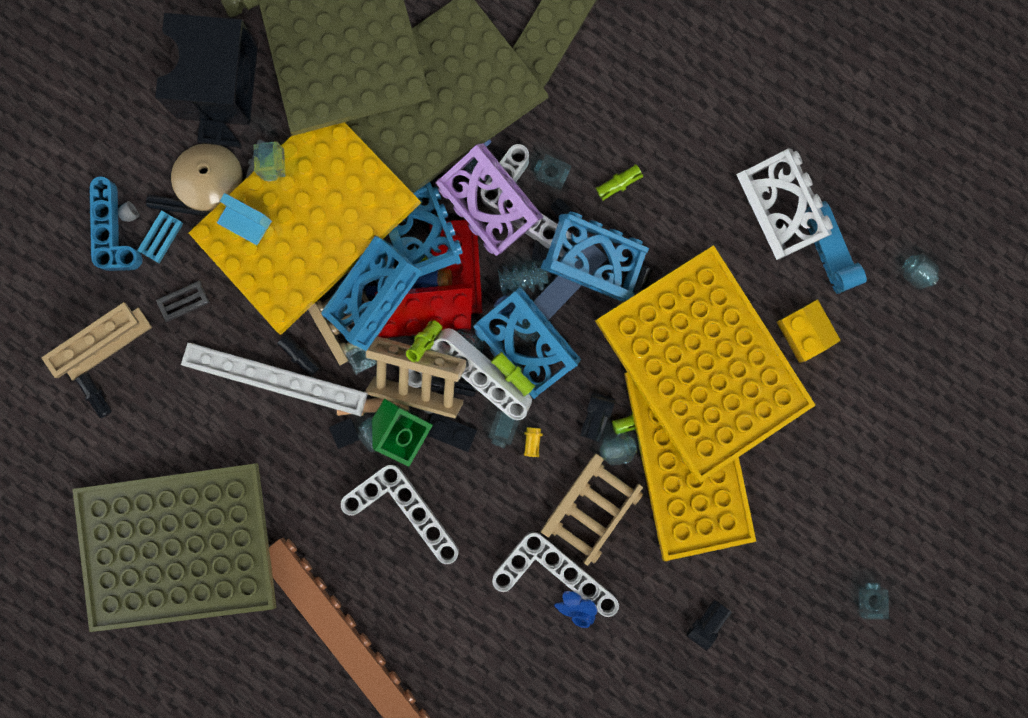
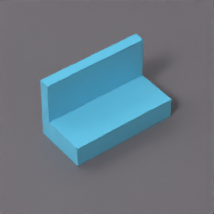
[217,193,272,245]

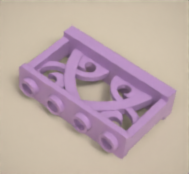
[436,143,544,256]

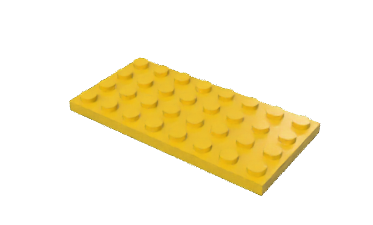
[624,372,756,561]

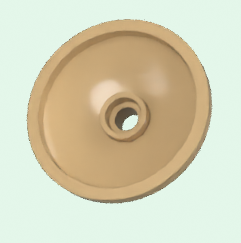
[171,144,243,211]

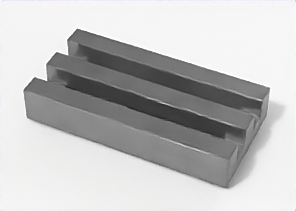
[156,281,210,322]

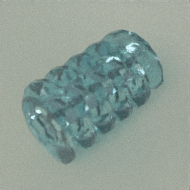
[498,260,548,296]

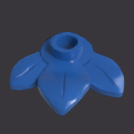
[554,591,598,628]

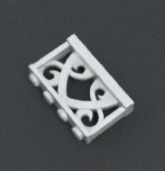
[736,148,833,260]

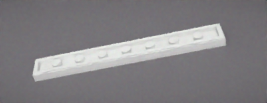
[181,342,368,416]

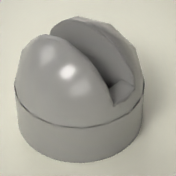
[118,201,139,222]

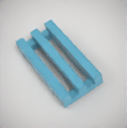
[137,210,183,263]

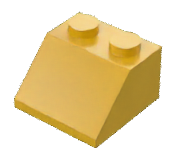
[777,299,841,363]

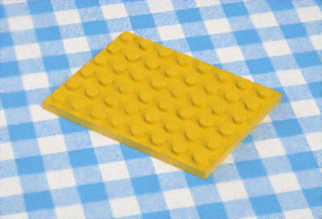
[189,122,421,335]
[595,245,815,483]

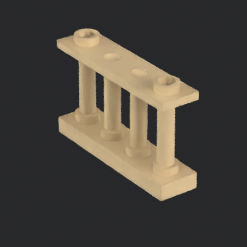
[308,269,389,365]
[42,302,152,380]
[365,337,466,418]
[540,454,643,566]

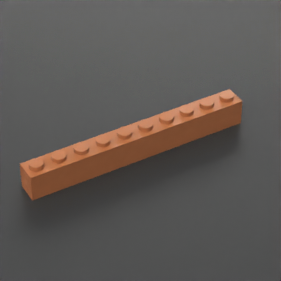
[269,537,430,718]

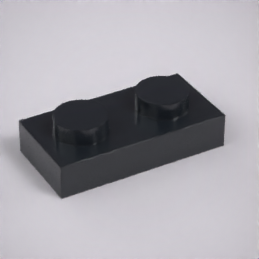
[427,413,477,452]

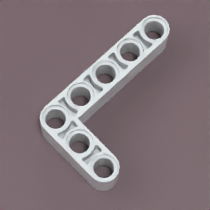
[481,144,577,258]
[408,328,532,420]
[341,465,459,564]
[492,531,619,617]

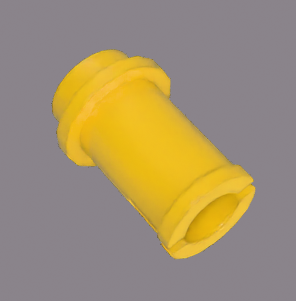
[524,427,543,457]

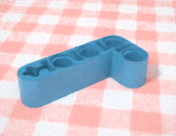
[90,176,143,271]
[806,201,867,294]

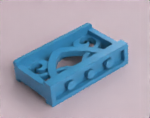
[389,182,463,277]
[541,211,649,302]
[321,236,423,351]
[473,287,581,399]

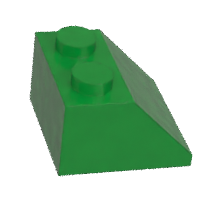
[372,398,433,467]

